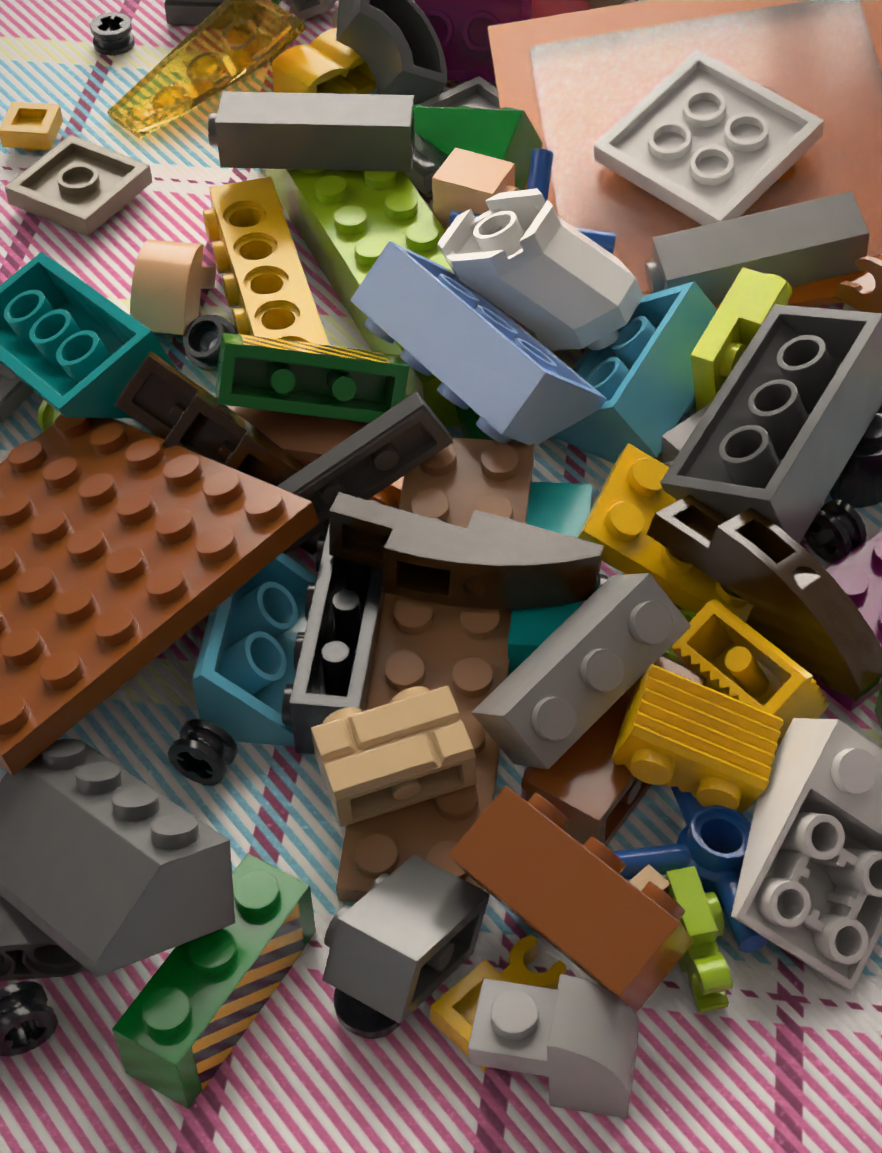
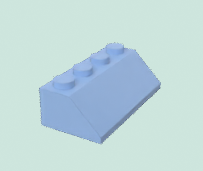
[350,241,607,447]

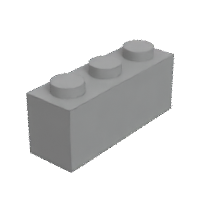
[471,573,691,770]

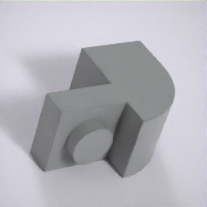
[468,974,639,1119]

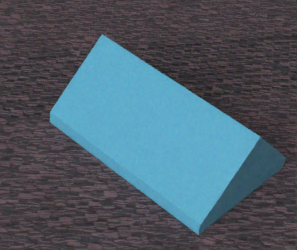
[192,553,317,747]

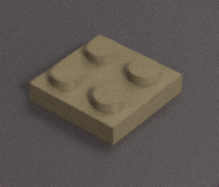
[5,135,153,236]

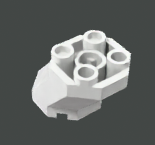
[438,189,643,352]

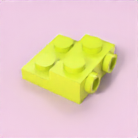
[691,267,793,412]

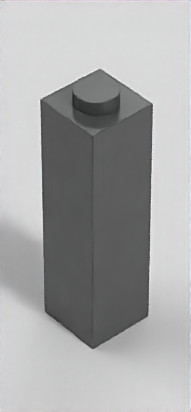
[208,91,415,172]

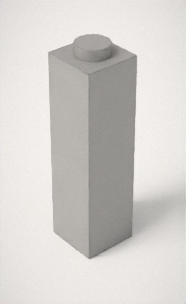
[645,191,869,305]

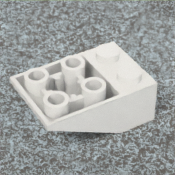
[731,718,882,991]

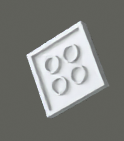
[593,50,824,226]

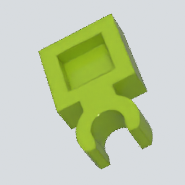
[665,866,733,1013]

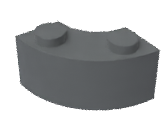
[336,0,447,105]

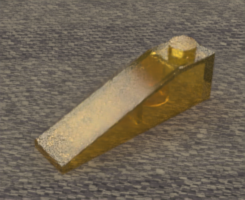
[107,0,307,139]

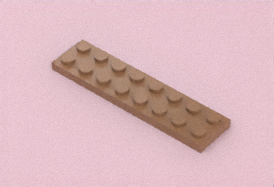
[336,437,534,902]

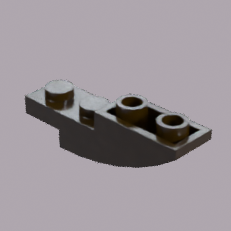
[329,492,604,609]
[647,494,882,702]

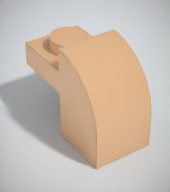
[130,239,216,335]

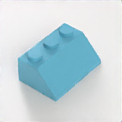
[552,281,717,464]

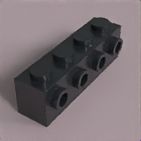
[282,505,397,755]

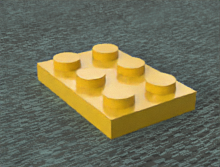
[577,443,753,623]

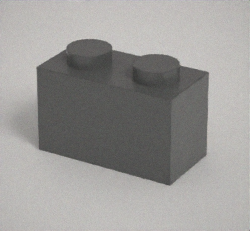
[322,855,490,1024]

